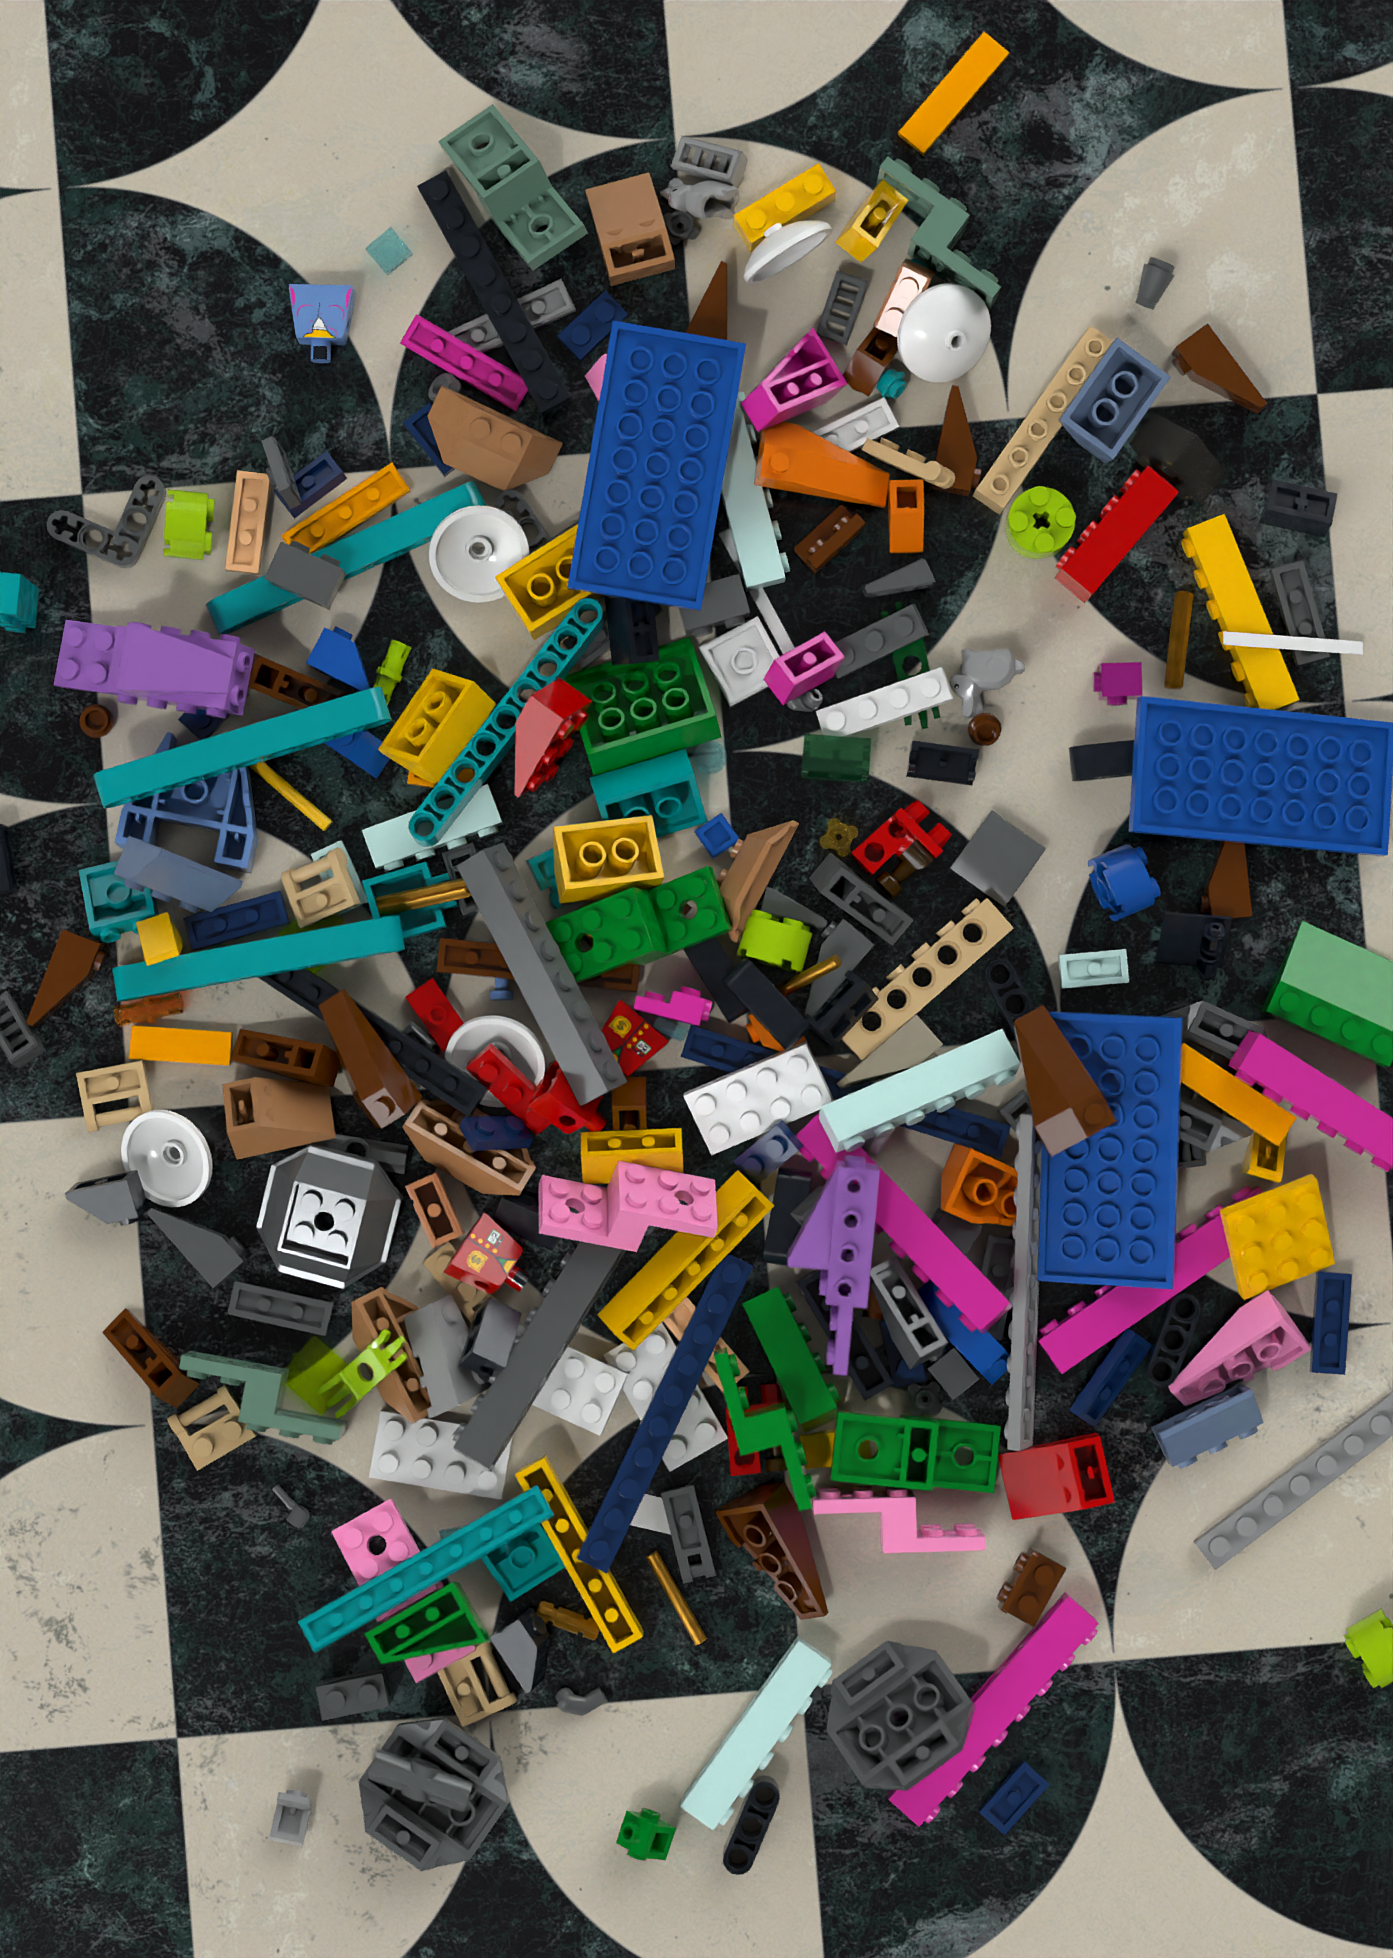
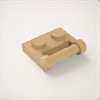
[281,848,361,928]
[76,1060,154,1133]
[167,1384,257,1471]
[438,1642,518,1727]

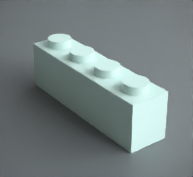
[362,784,503,873]

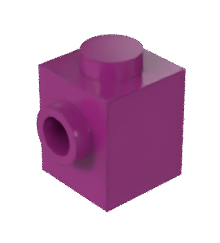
[1092,662,1143,706]

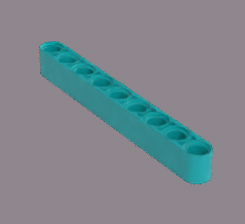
[205,481,486,636]
[408,598,605,847]
[93,687,392,809]
[112,916,405,1002]

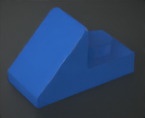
[325,730,390,779]

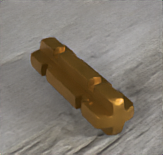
[536,1601,600,1640]

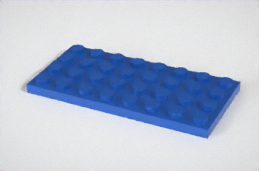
[567,321,746,611]
[1129,696,1393,857]
[1038,1011,1183,1289]

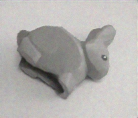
[660,178,739,219]
[949,649,1025,719]

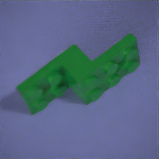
[546,866,733,984]
[713,1348,817,1511]
[830,1411,1001,1493]

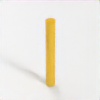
[249,761,333,831]

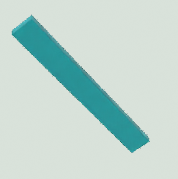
[298,1485,554,1653]

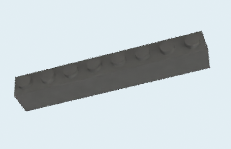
[457,842,627,1106]
[452,1241,627,1472]

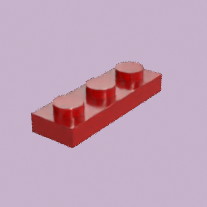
[466,1043,552,1136]

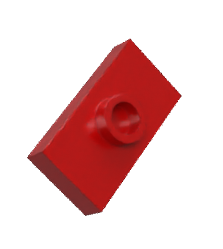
[405,978,464,1052]

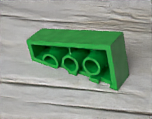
[742,1286,841,1434]

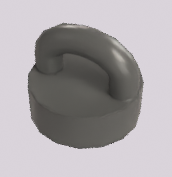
[428,373,463,402]

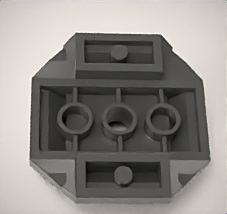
[1161,1001,1268,1152]
[256,1143,403,1289]
[827,1641,975,1791]
[359,1717,509,1871]

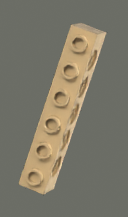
[973,326,1113,515]
[842,898,1014,1061]

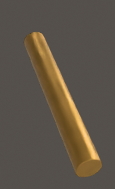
[776,954,842,997]
[646,1551,707,1645]

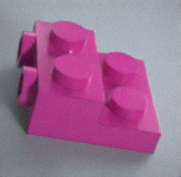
[634,986,713,1027]

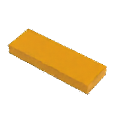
[129,1025,233,1066]

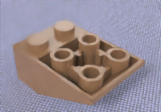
[585,173,675,286]
[222,1077,336,1160]

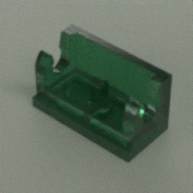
[801,734,871,783]

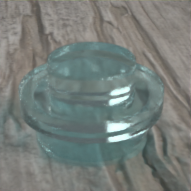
[693,741,727,774]

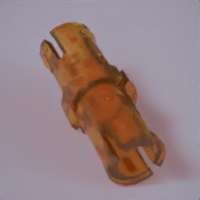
[113,992,184,1027]

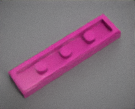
[400,314,528,412]

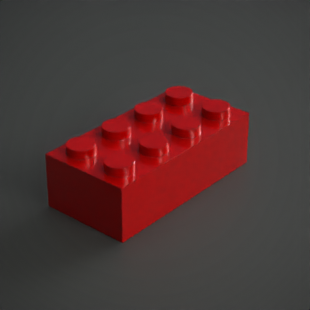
[1055,466,1179,603]

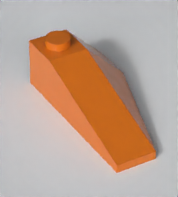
[754,422,890,508]
[941,1144,1018,1226]

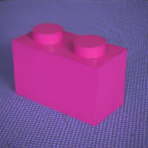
[763,632,845,705]

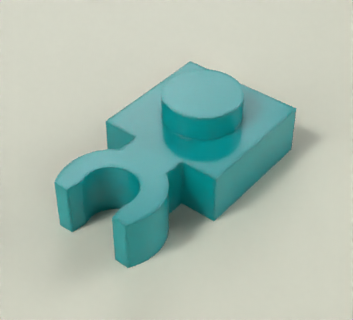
[526,847,561,909]

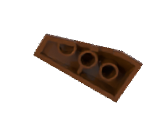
[319,989,423,1129]
[1013,1005,1117,1157]
[715,1481,829,1620]

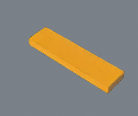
[898,32,1009,156]
[281,463,411,554]
[1181,1043,1297,1146]

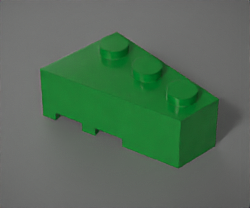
[365,1582,492,1664]

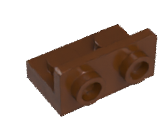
[794,505,866,574]
[996,1547,1067,1627]

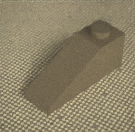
[836,1014,943,1089]

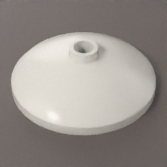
[743,221,832,285]
[897,283,991,382]
[429,506,529,602]
[445,1015,546,1107]
[121,1110,212,1207]

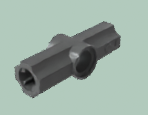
[306,1134,409,1174]
[367,1749,474,1812]

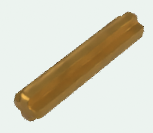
[1164,591,1193,690]
[375,878,471,916]

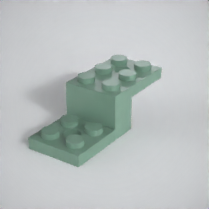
[438,104,588,271]
[877,156,1001,311]
[179,1351,348,1445]

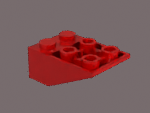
[515,678,592,798]
[998,1432,1115,1520]

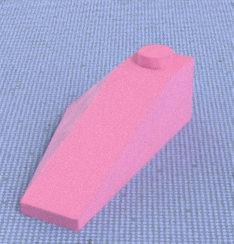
[1168,1290,1311,1406]

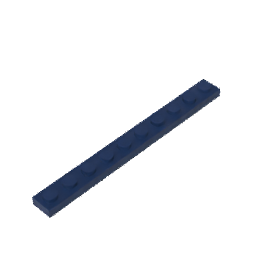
[681,1025,1011,1158]
[576,1254,753,1573]

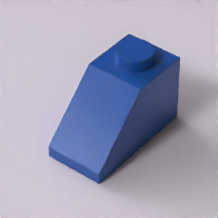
[306,626,371,692]

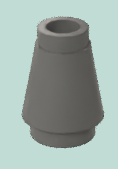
[1135,257,1175,310]

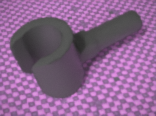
[272,1484,310,1528]

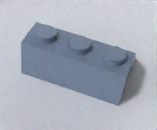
[1058,338,1170,463]
[114,836,243,914]
[1151,1384,1264,1469]

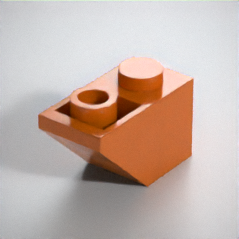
[888,480,924,553]

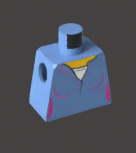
[289,284,356,363]

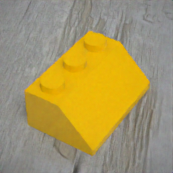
[495,524,605,641]
[378,668,496,784]
[553,815,664,903]

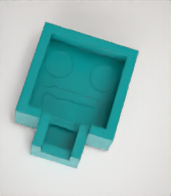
[362,862,459,940]

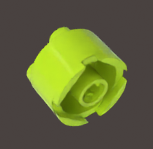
[1005,486,1076,559]
[163,489,215,560]
[737,910,812,973]
[1343,1608,1393,1688]

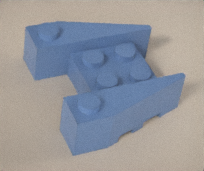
[114,732,258,874]

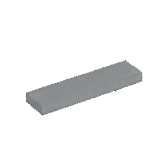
[448,279,576,354]

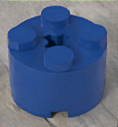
[1088,844,1160,921]

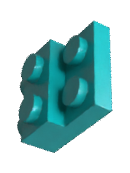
[79,860,159,943]
[481,1523,565,1602]

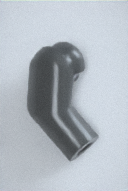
[786,689,823,712]
[555,1687,608,1716]

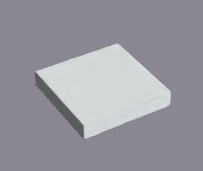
[699,616,779,707]

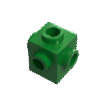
[616,1808,676,1861]

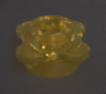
[819,818,858,857]

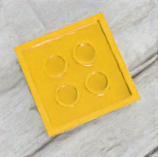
[1220,1174,1335,1300]

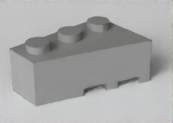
[404,1294,492,1419]

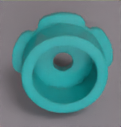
[876,368,907,400]

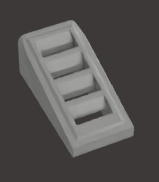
[671,136,748,189]

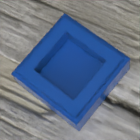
[694,812,739,859]

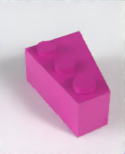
[741,328,847,432]

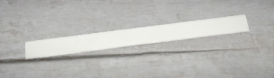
[719,528,795,654]
[1223,631,1363,655]

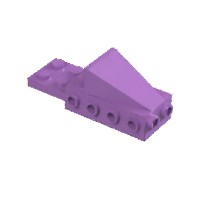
[54,620,255,718]
[787,1156,880,1375]

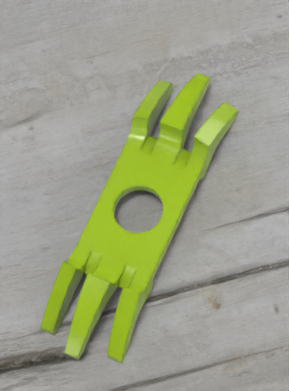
[317,1328,407,1419]

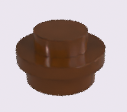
[80,704,114,738]
[968,713,1001,746]

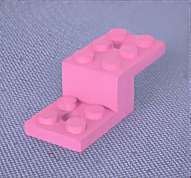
[539,1161,718,1252]
[811,1485,986,1553]
[331,1499,476,1683]

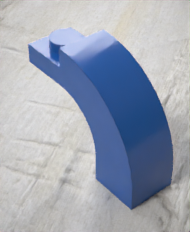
[917,1280,1009,1385]

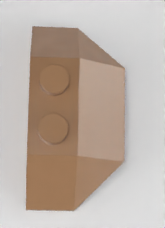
[427,385,563,491]
[717,820,799,944]
[403,1099,536,1195]
[352,1287,432,1423]

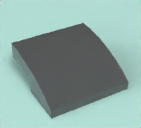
[950,810,1046,907]

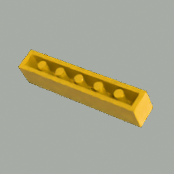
[1181,514,1300,710]
[597,1170,774,1351]
[515,1454,644,1653]

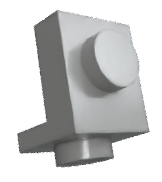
[269,1790,312,1847]

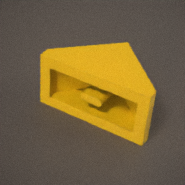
[136,912,184,966]
[1240,1131,1287,1183]

